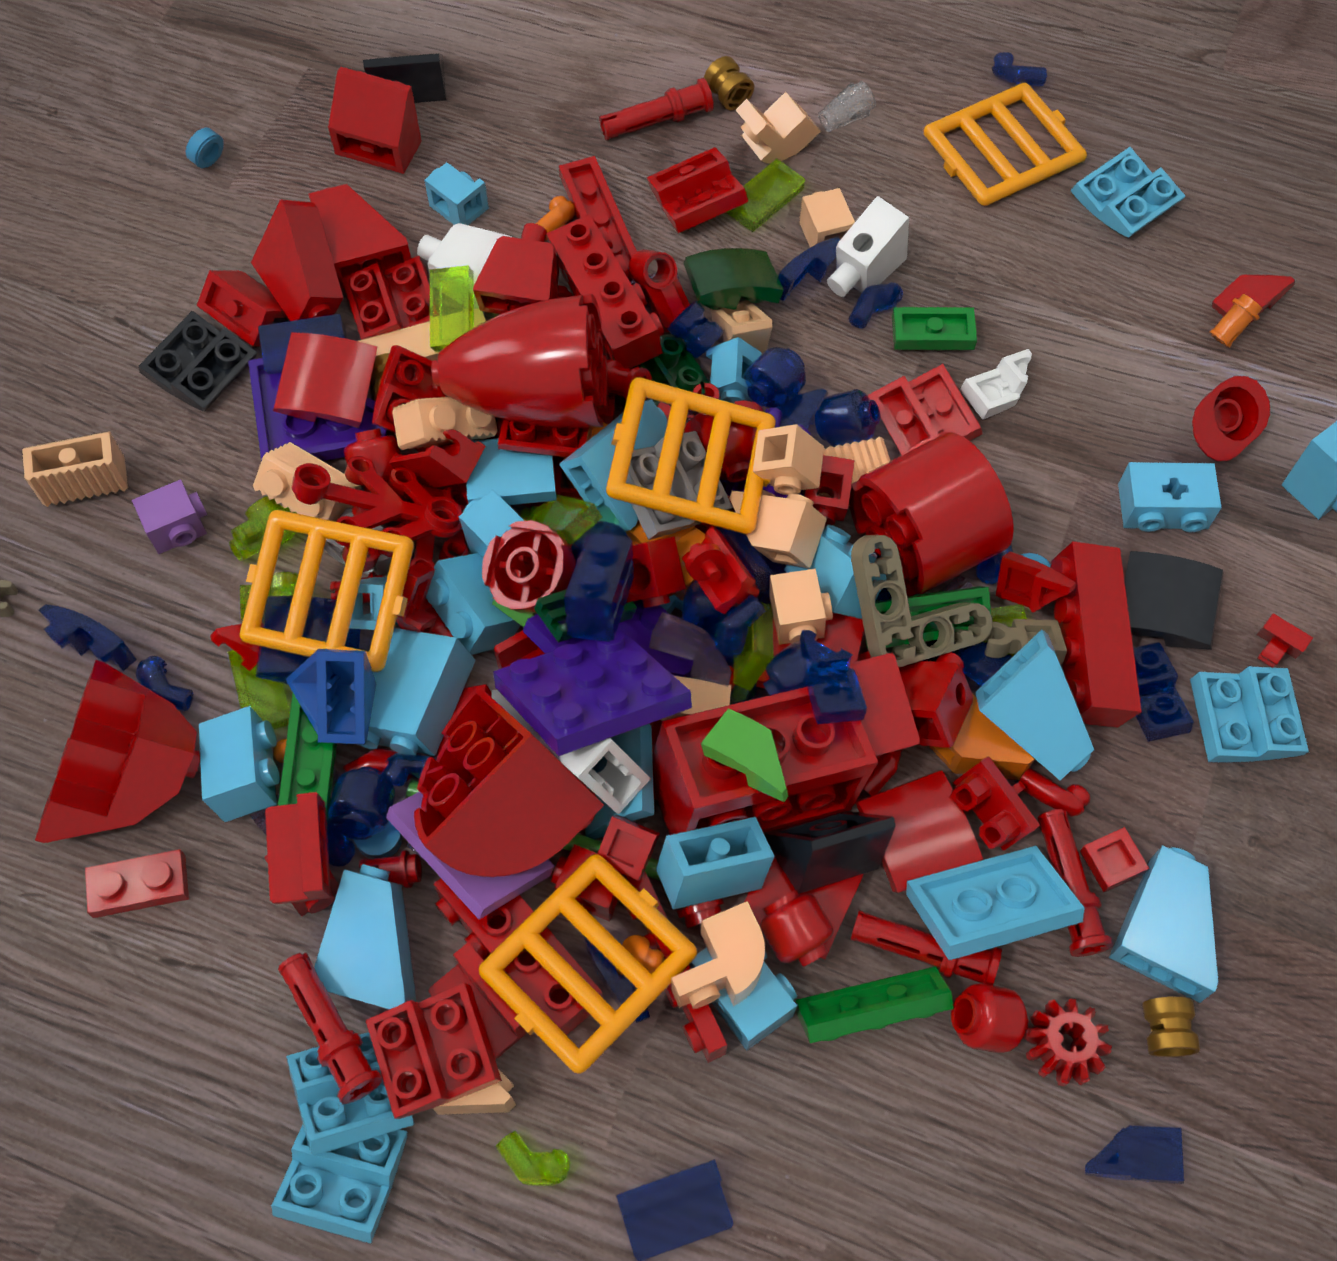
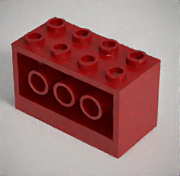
[652,678,878,835]

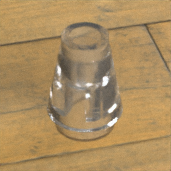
[818,81,876,132]

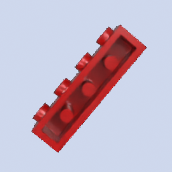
[546,214,664,369]
[1050,541,1142,728]
[433,878,603,1035]

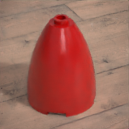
[431,294,608,428]

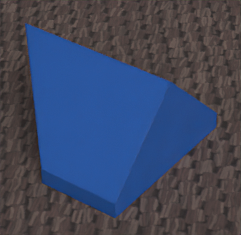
[285,649,376,744]

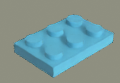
[906,846,1084,960]

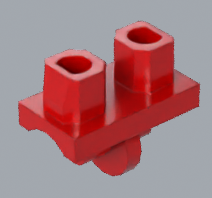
[682,526,760,614]
[951,756,1040,851]

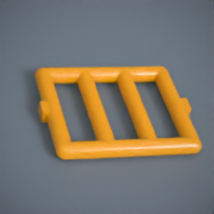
[923,83,1087,206]
[606,377,776,534]
[240,510,414,672]
[479,854,697,1074]

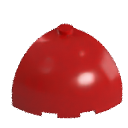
[414,686,604,877]

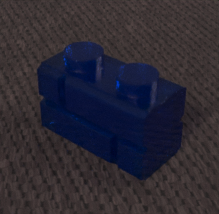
[564,533,634,642]

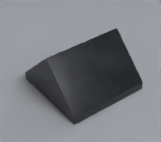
[363,53,446,103]
[764,811,896,894]

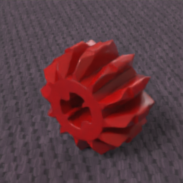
[1023,999,1112,1086]

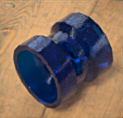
[667,300,725,359]

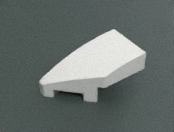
[960,349,1032,420]

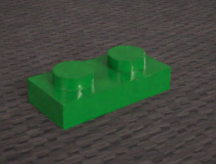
[892,307,977,350]

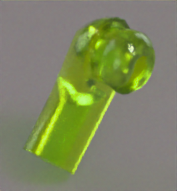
[496,1131,571,1186]

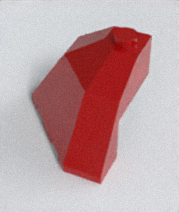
[35,660,200,843]

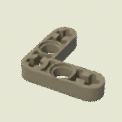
[851,535,992,667]

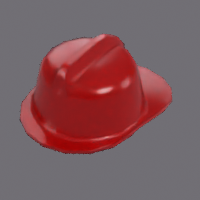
[1192,376,1270,461]

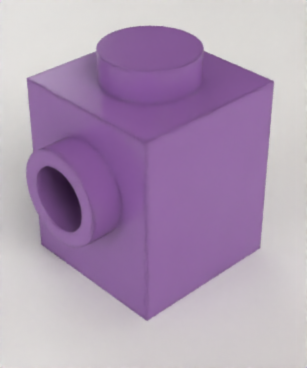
[132,479,208,554]

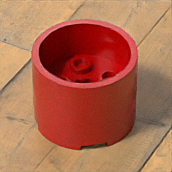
[849,432,1014,597]

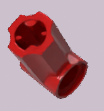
[628,249,695,332]

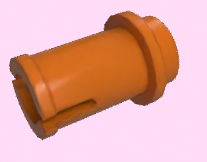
[1209,294,1262,348]

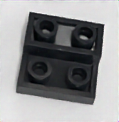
[138,311,257,412]
[1125,551,1224,650]

